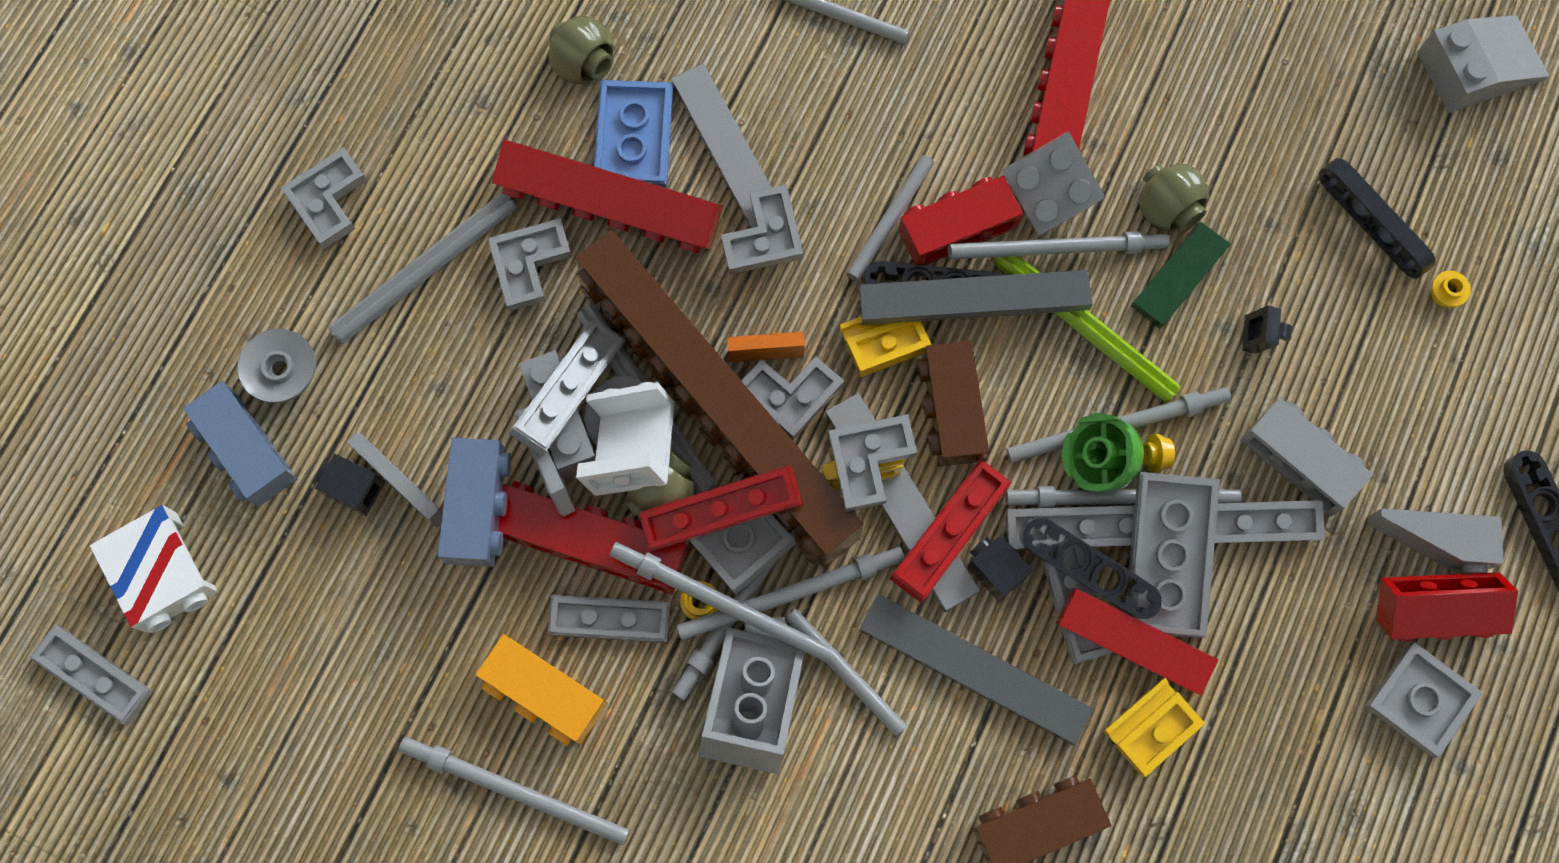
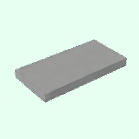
[1126,472,1220,638]

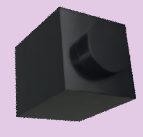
[315,453,385,516]
[967,535,1034,602]

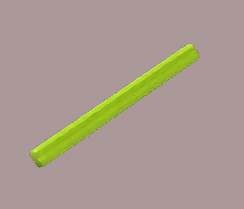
[994,256,1181,403]

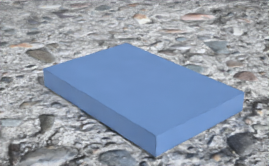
[594,80,674,188]

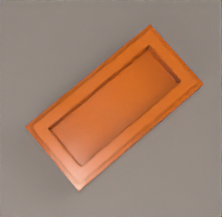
[727,332,805,363]

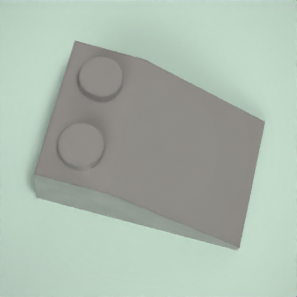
[1417,15,1549,113]
[698,627,804,774]

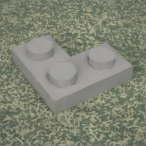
[280,147,367,249]
[721,185,803,275]
[488,218,572,311]
[742,356,844,440]
[828,414,917,512]

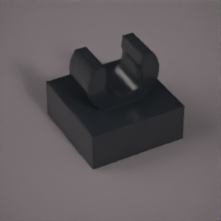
[1242,305,1292,354]

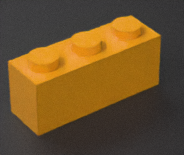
[475,634,608,746]

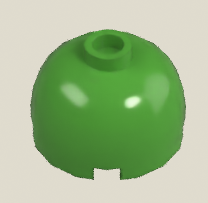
[1061,413,1144,493]

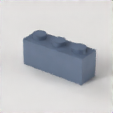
[183,381,298,507]
[438,438,511,567]

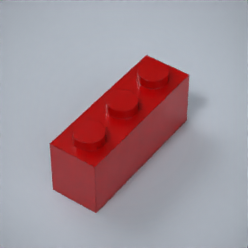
[898,175,1023,265]
[1376,572,1518,642]

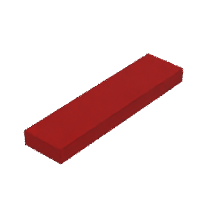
[889,459,1012,603]
[638,465,803,551]
[1056,587,1219,696]

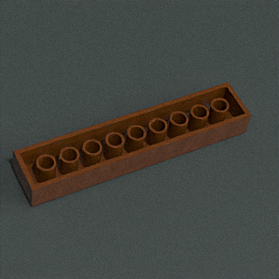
[575,229,864,569]

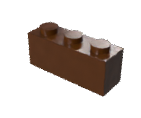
[917,341,989,467]
[972,775,1112,863]

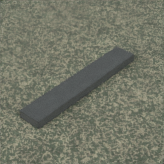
[859,270,1093,325]
[859,594,1093,746]

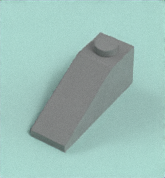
[1367,509,1504,574]

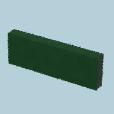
[1130,222,1231,329]

